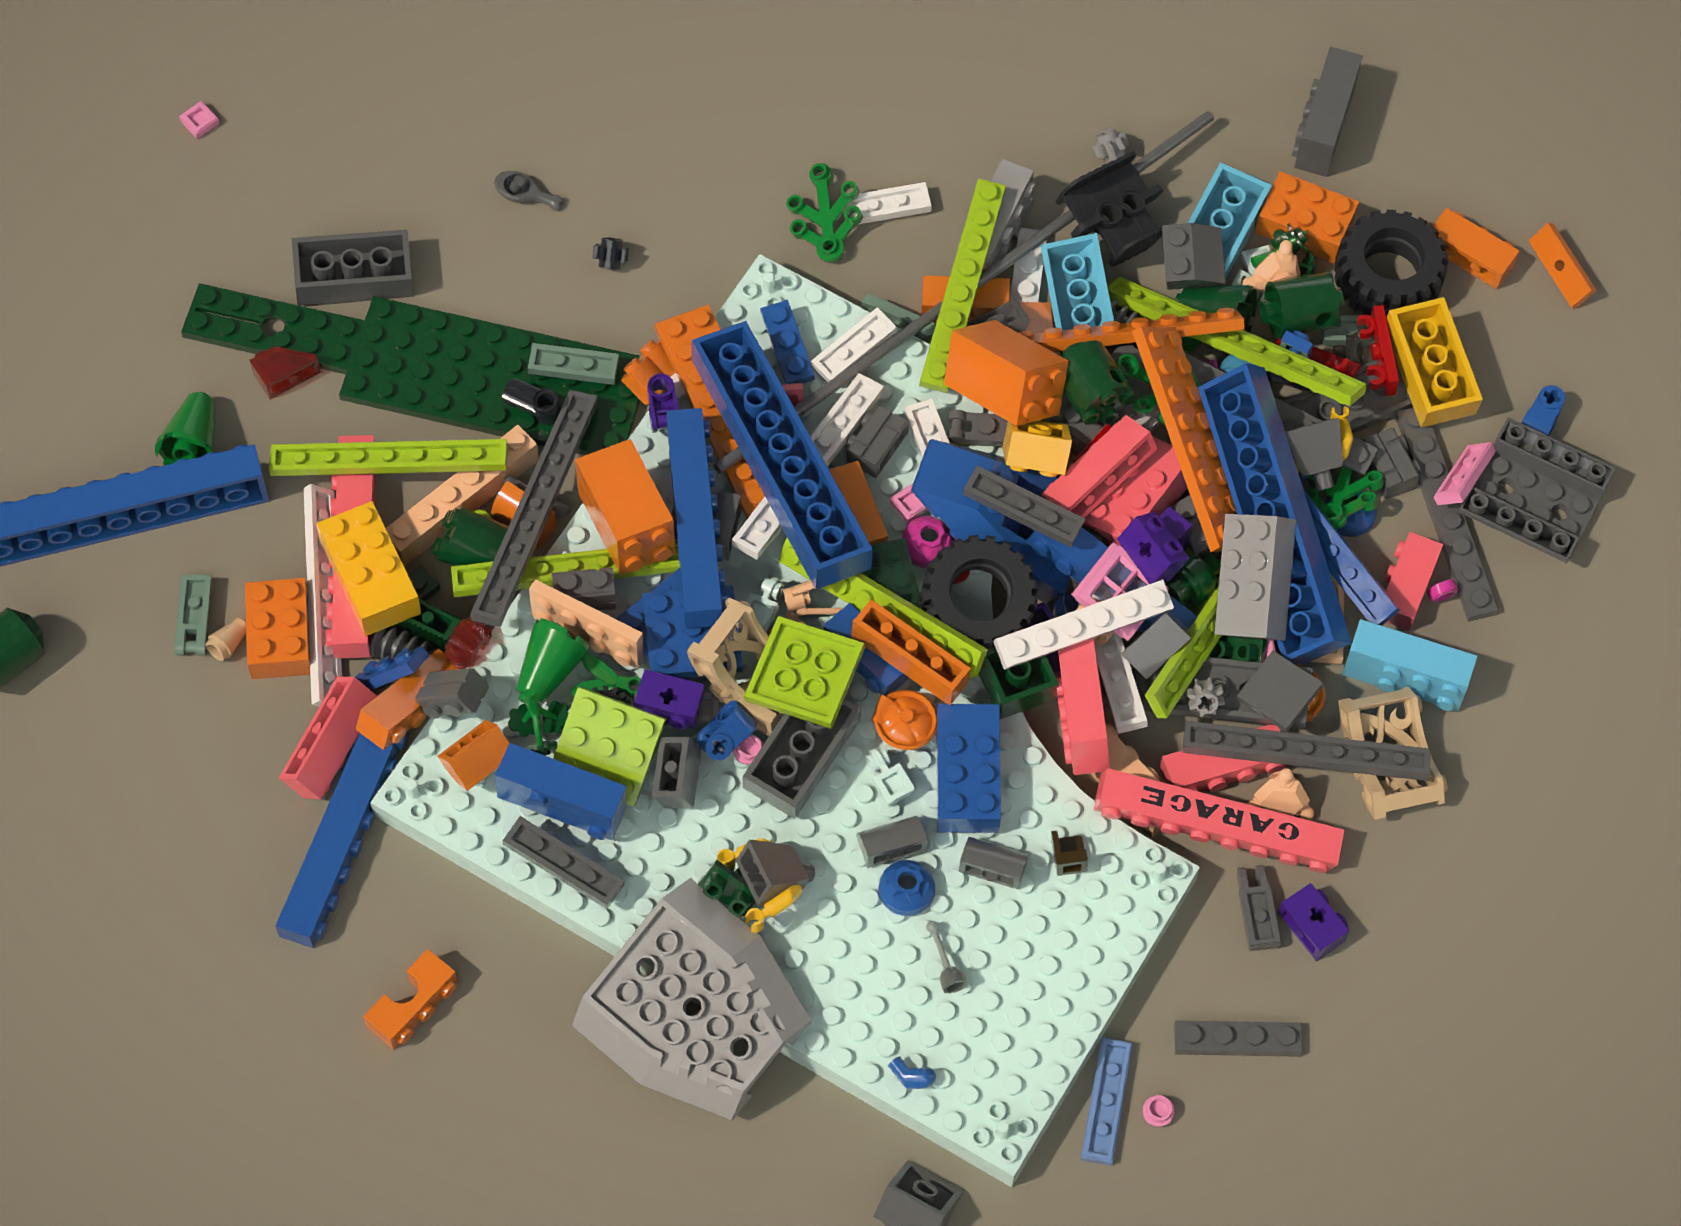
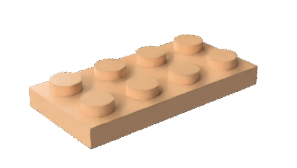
[529,579,644,669]

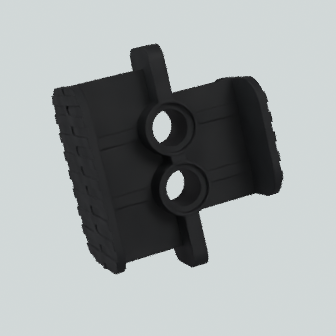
[1055,151,1163,267]

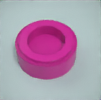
[1427,579,1459,603]

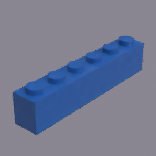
[1026,528,1197,632]

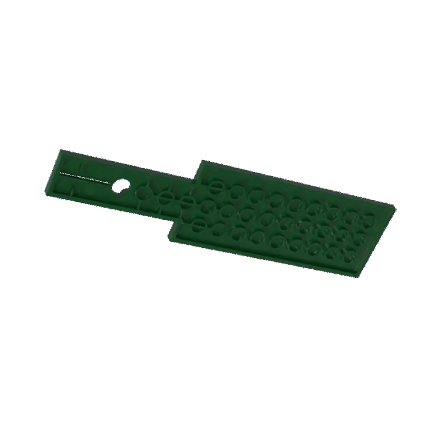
[181,283,640,455]

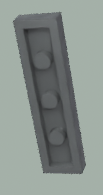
[962,466,1085,548]
[502,816,625,910]
[1174,1020,1302,1057]

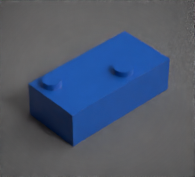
[495,743,627,841]

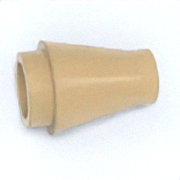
[205,618,246,661]

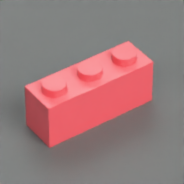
[1384,532,1443,631]

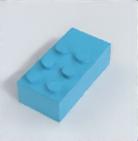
[1188,162,1272,287]
[1342,619,1477,712]

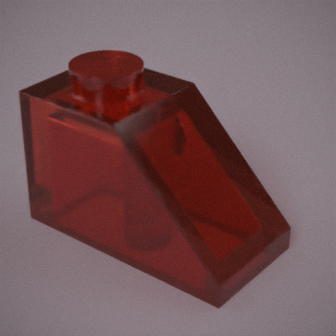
[249,346,321,400]

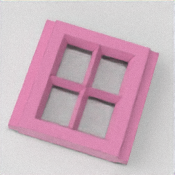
[1071,542,1169,641]

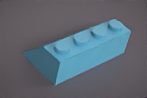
[1041,233,1114,354]

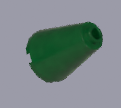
[1175,285,1257,333]

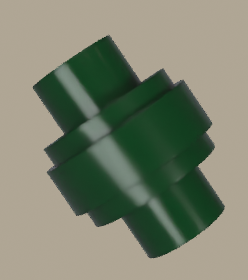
[1165,553,1221,605]

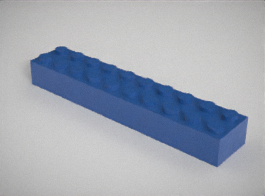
[692,321,873,590]
[1198,363,1352,665]
[0,444,270,567]

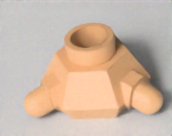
[1242,240,1301,293]
[1247,768,1314,820]

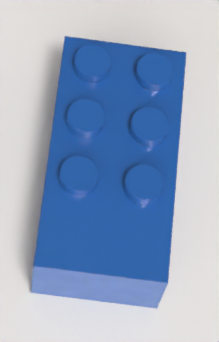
[936,704,1001,833]

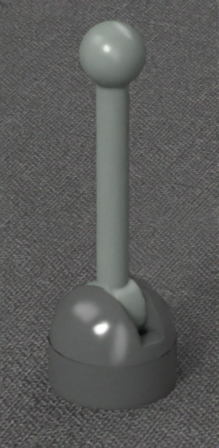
[926,921,967,993]

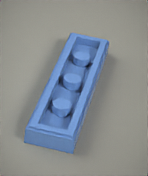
[1080,1037,1133,1166]

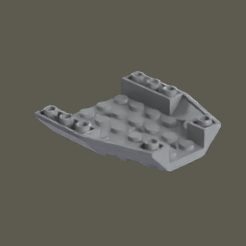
[572,878,812,1120]

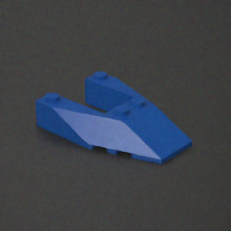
[910,439,1070,603]

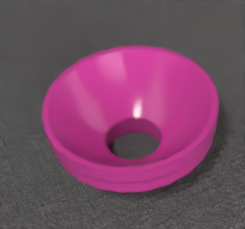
[901,516,955,569]

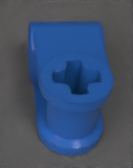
[1521,385,1565,436]
[697,700,757,761]

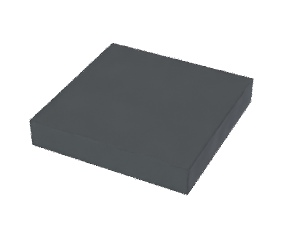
[1237,651,1323,732]

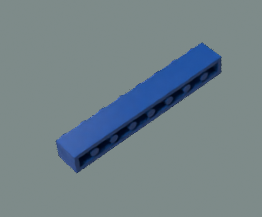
[666,408,727,628]
[275,732,409,948]

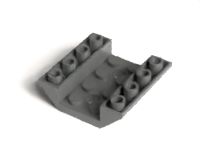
[1458,417,1616,563]

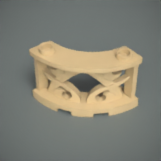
[687,597,784,737]
[1338,686,1448,820]

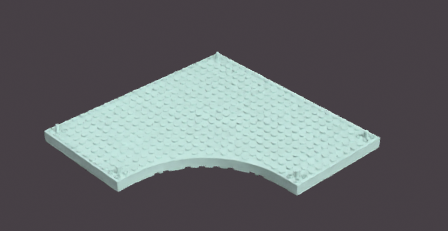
[370,254,1200,1187]

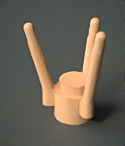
[782,580,843,617]

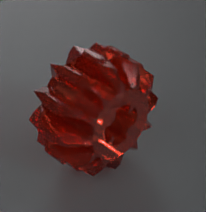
[445,617,492,669]

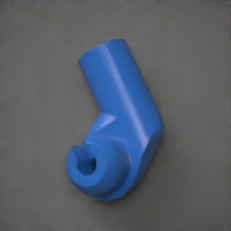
[888,1056,936,1089]

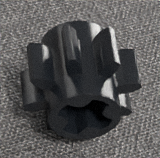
[592,237,629,269]

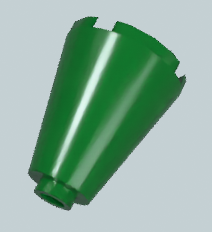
[155,392,215,465]
[515,618,591,705]

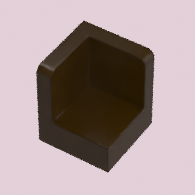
[1051,830,1088,876]

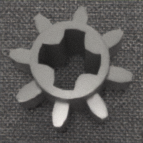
[1092,127,1129,163]
[1187,677,1225,717]

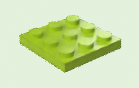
[744,616,865,729]
[553,686,667,807]

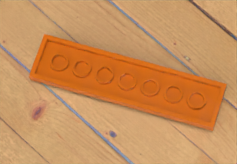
[654,305,765,519]
[1132,327,1237,552]

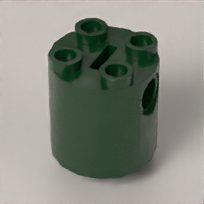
[1259,270,1344,339]
[1061,340,1137,425]
[431,505,509,566]
[0,607,45,688]

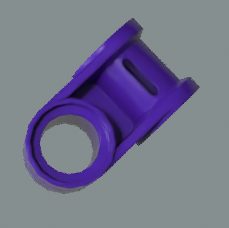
[648,373,680,433]

